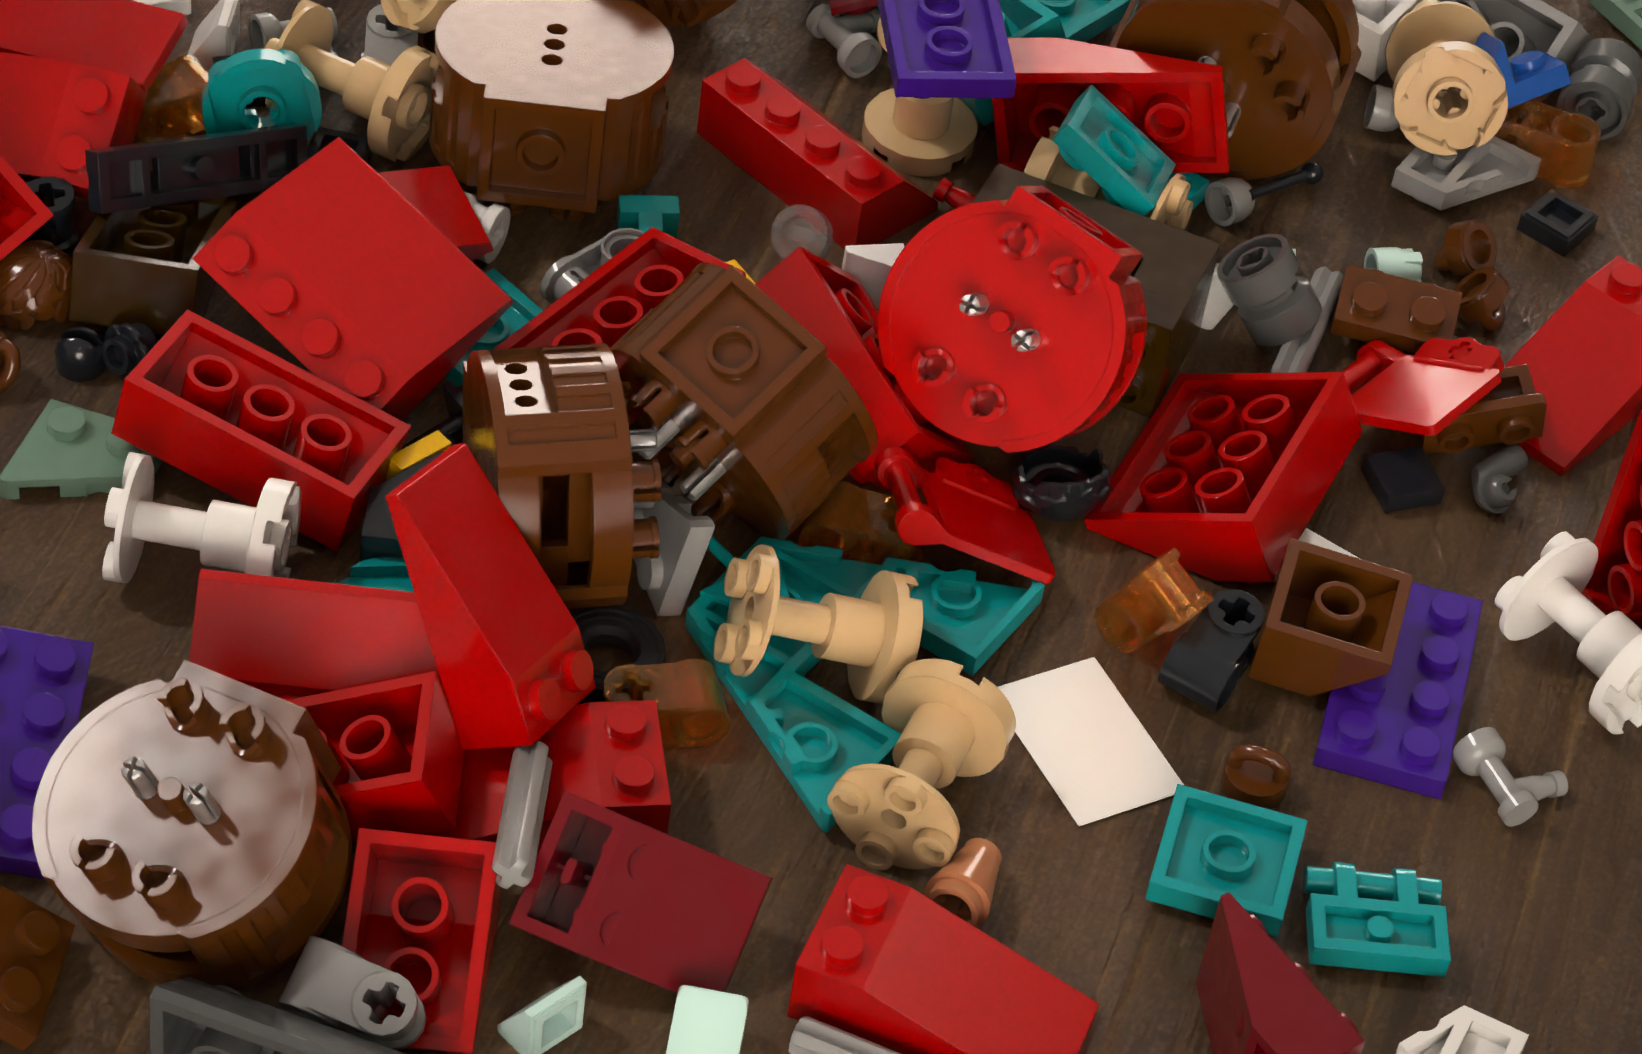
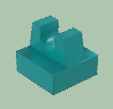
[615,195,680,238]

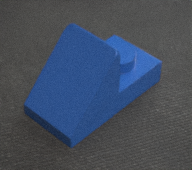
[1475,32,1571,109]

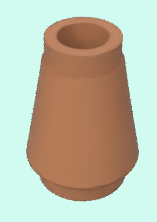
[924,838,1002,927]

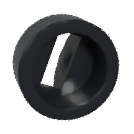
[55,326,106,382]

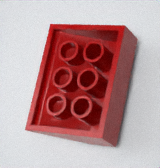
[192,137,515,421]
[1084,372,1363,584]

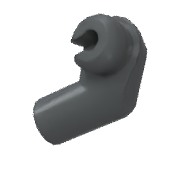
[1470,444,1528,514]

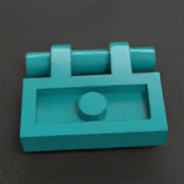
[1302,862,1451,977]

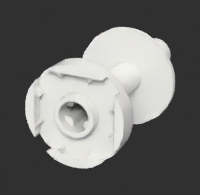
[102,452,302,583]
[1495,531,1642,735]

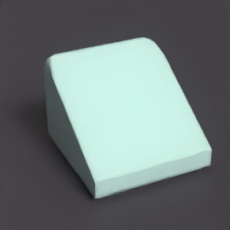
[497,976,587,1054]
[666,985,749,1054]

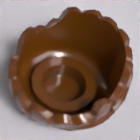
[0,240,73,330]

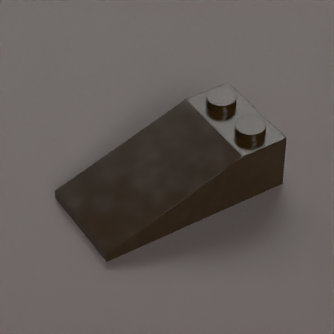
[69,170,246,340]

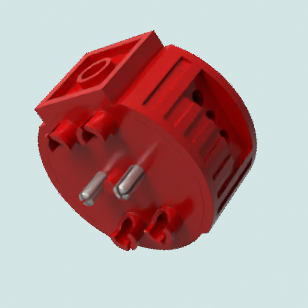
[878,186,1147,453]

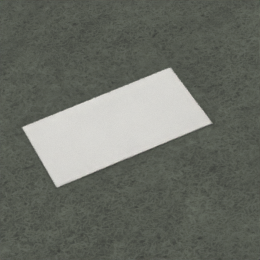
[998,657,1184,826]

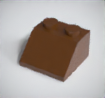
[1248,538,1414,697]

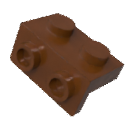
[1330,264,1463,353]
[1417,364,1547,454]
[0,885,75,1051]

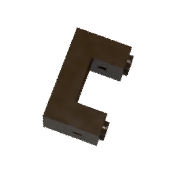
[972,163,1220,418]

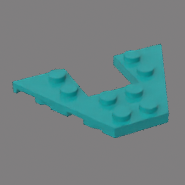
[685,536,1045,833]

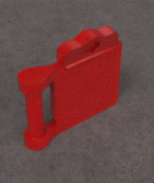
[1341,337,1504,436]
[874,447,1056,585]

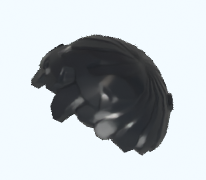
[1012,445,1112,522]

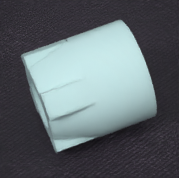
[1364,247,1423,282]

